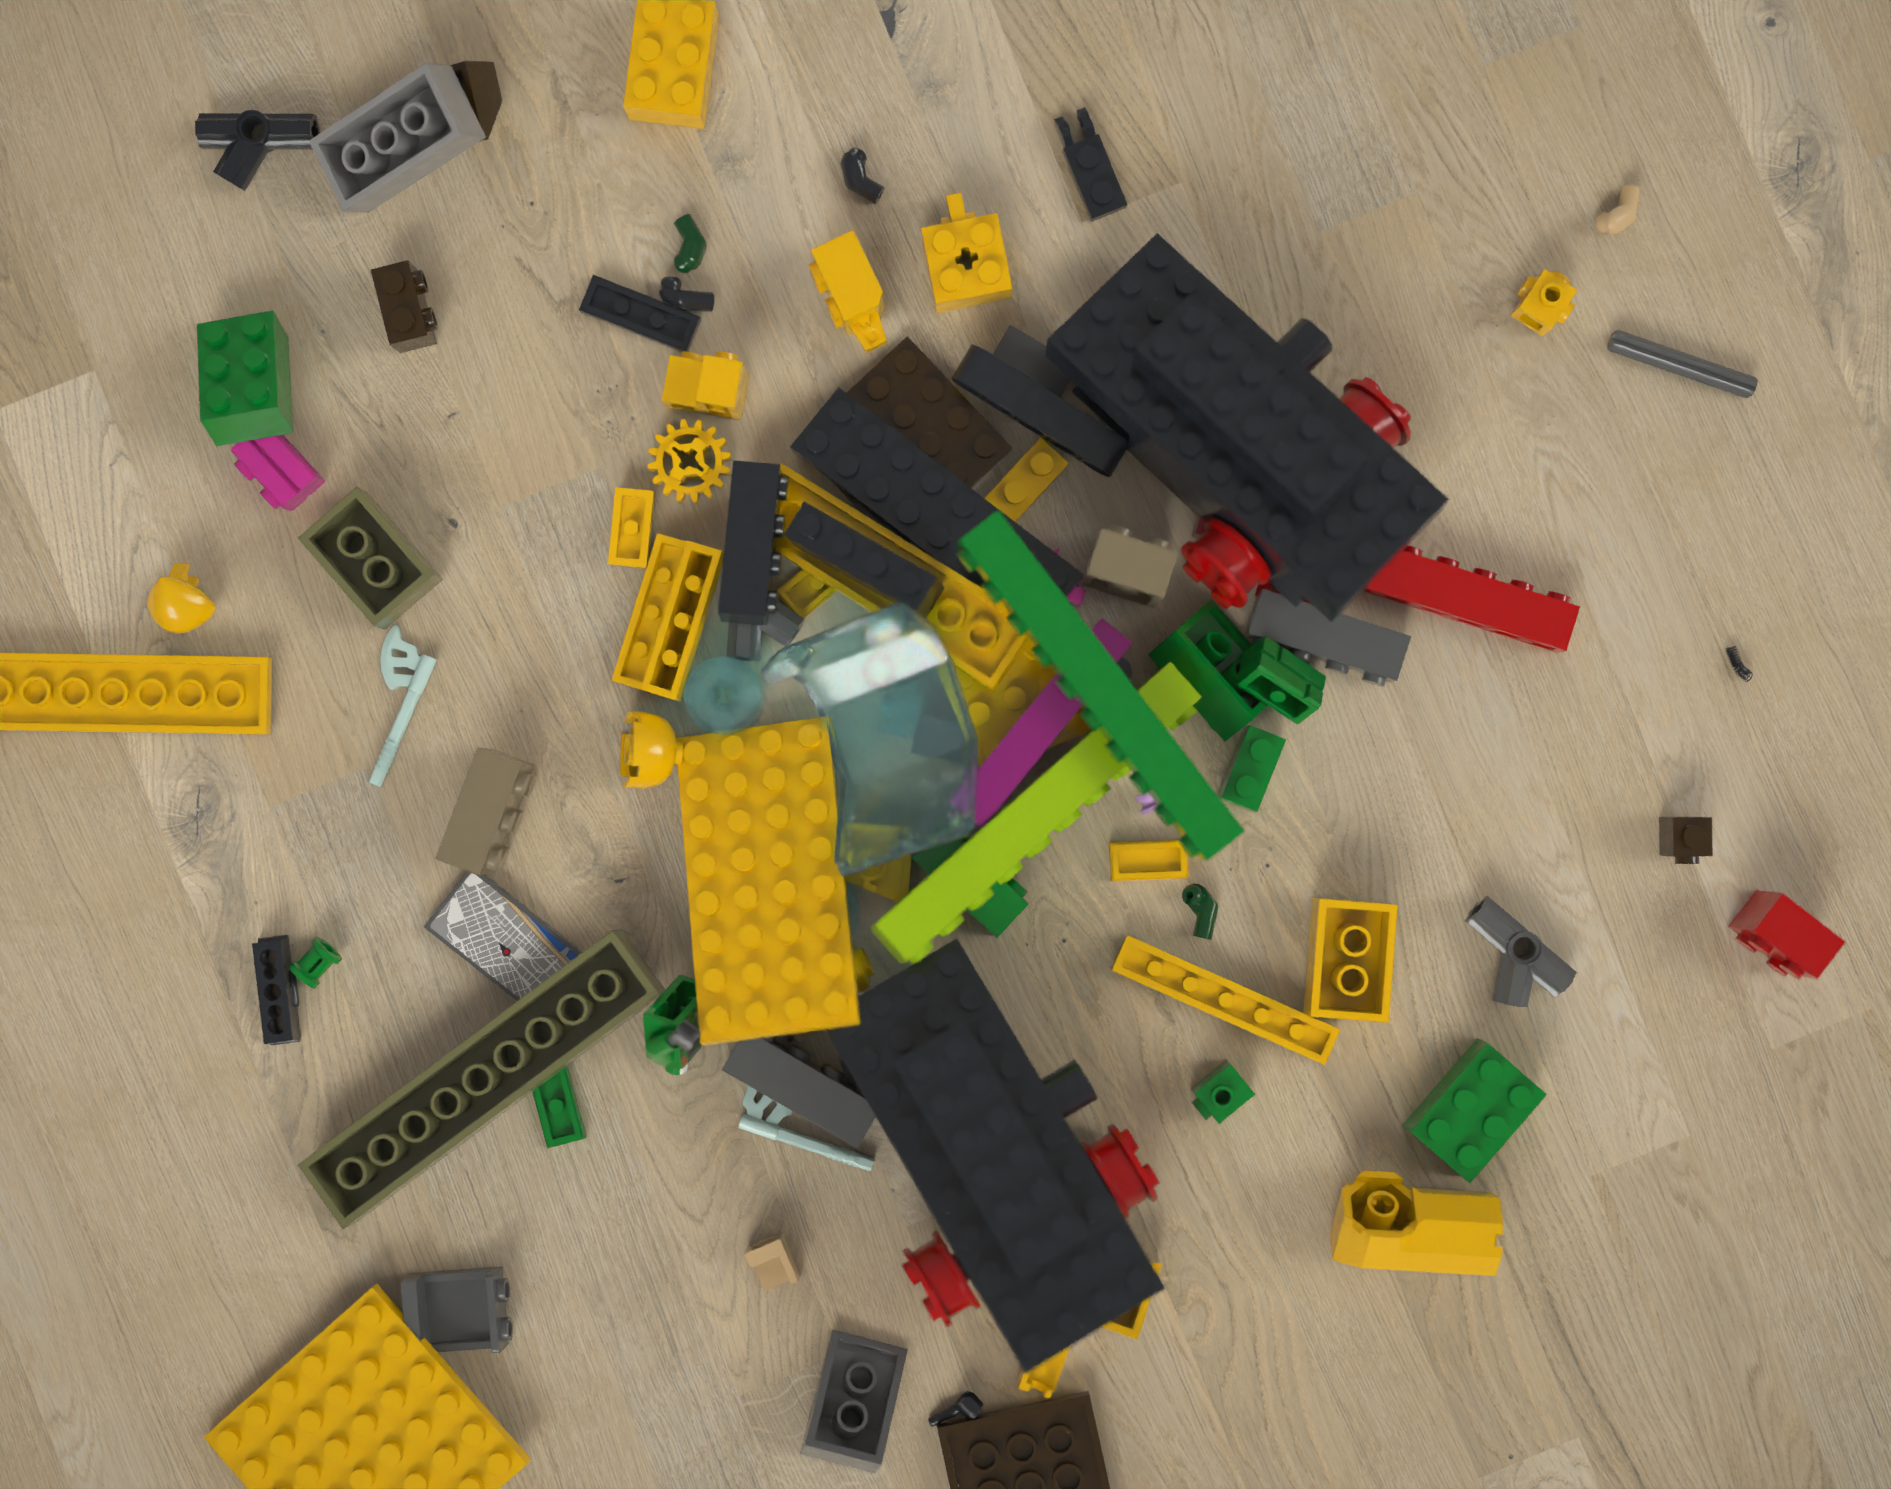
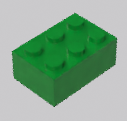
[197,310,293,446]
[1402,1038,1547,1183]

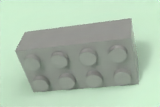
[309,63,486,212]

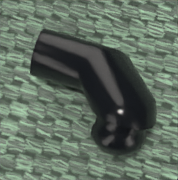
[841,148,885,204]

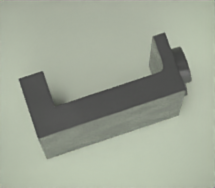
[400,1267,513,1353]

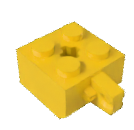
[921,192,1012,313]
[808,230,887,353]

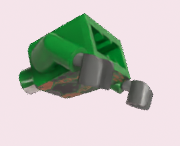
[643,974,703,1075]

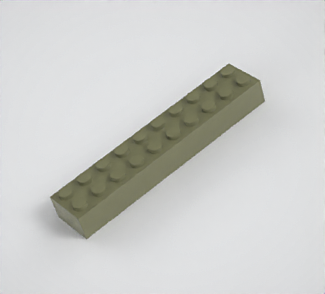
[298,929,665,1229]

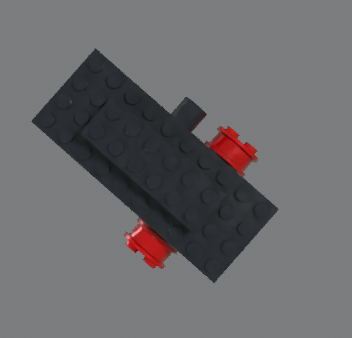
[1046,233,1449,622]
[825,938,1166,1374]

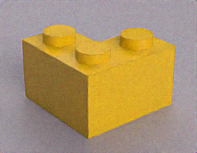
[661,351,749,420]

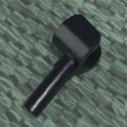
[928,1391,983,1427]

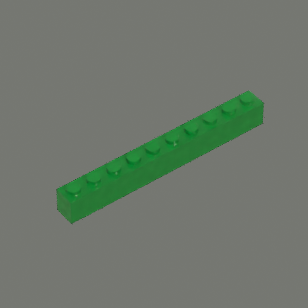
[956,510,1245,861]

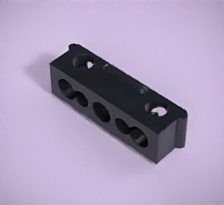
[252,935,301,1046]

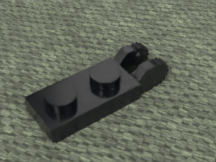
[1054,107,1128,222]

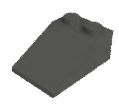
[800,1330,908,1473]

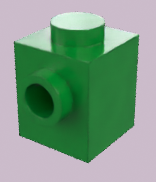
[1191,1060,1255,1124]

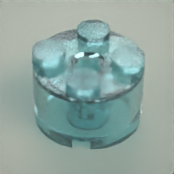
[683,656,765,735]

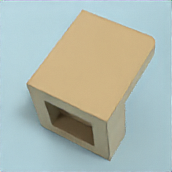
[744,1232,801,1290]

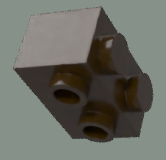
[371,260,438,353]

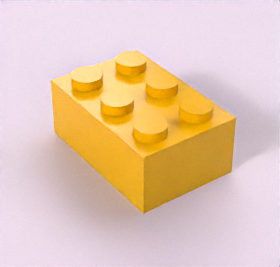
[623,0,720,129]
[1303,897,1398,1023]

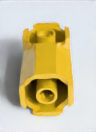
[1330,1170,1504,1276]

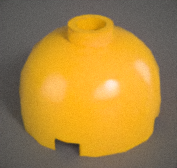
[620,711,683,789]

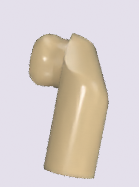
[1596,185,1641,235]

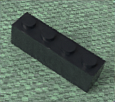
[718,460,789,626]
[784,501,945,621]

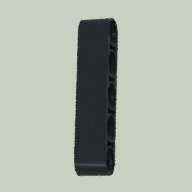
[951,344,1128,478]

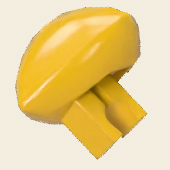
[147,563,215,634]

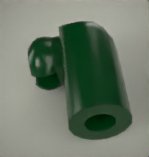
[674,214,707,273]
[1182,884,1218,940]

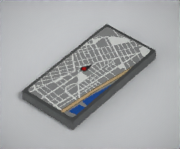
[424,871,583,1001]

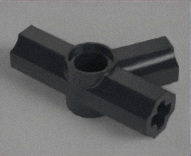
[195,109,320,191]

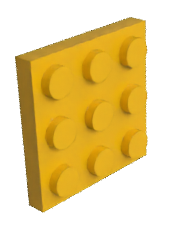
[937,639,1091,768]

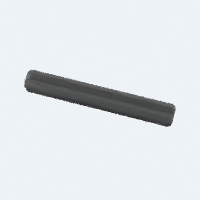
[1607,330,1758,398]

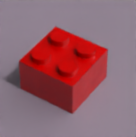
[1728,890,1846,980]

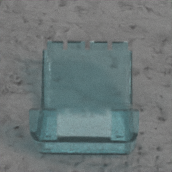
[761,602,979,877]

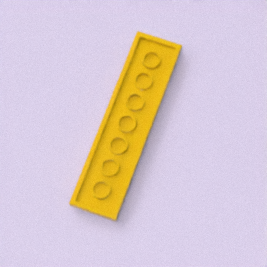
[775,463,1029,691]
[0,653,272,735]

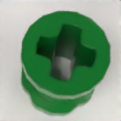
[289,936,342,989]

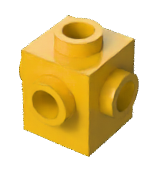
[1510,269,1577,336]

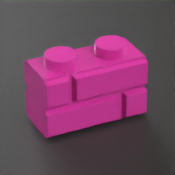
[231,435,325,511]

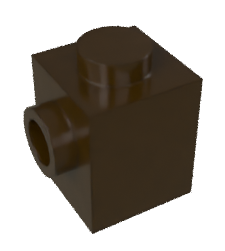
[1659,817,1713,864]

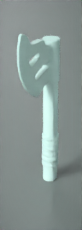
[368,625,437,787]
[738,1084,875,1171]

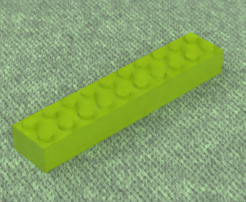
[868,662,1201,964]

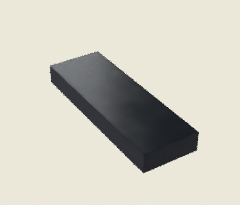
[579,274,702,352]

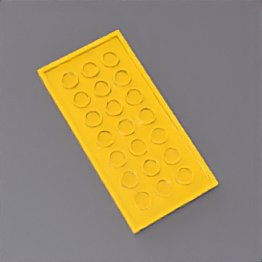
[675,716,861,1045]

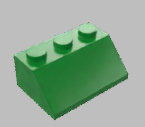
[1148,599,1267,742]

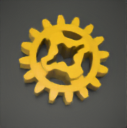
[647,419,732,504]

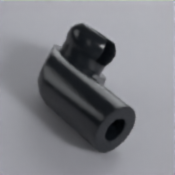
[659,277,714,312]

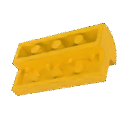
[611,533,724,702]

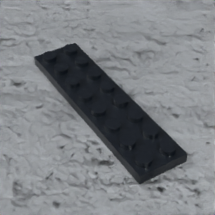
[790,387,1084,599]

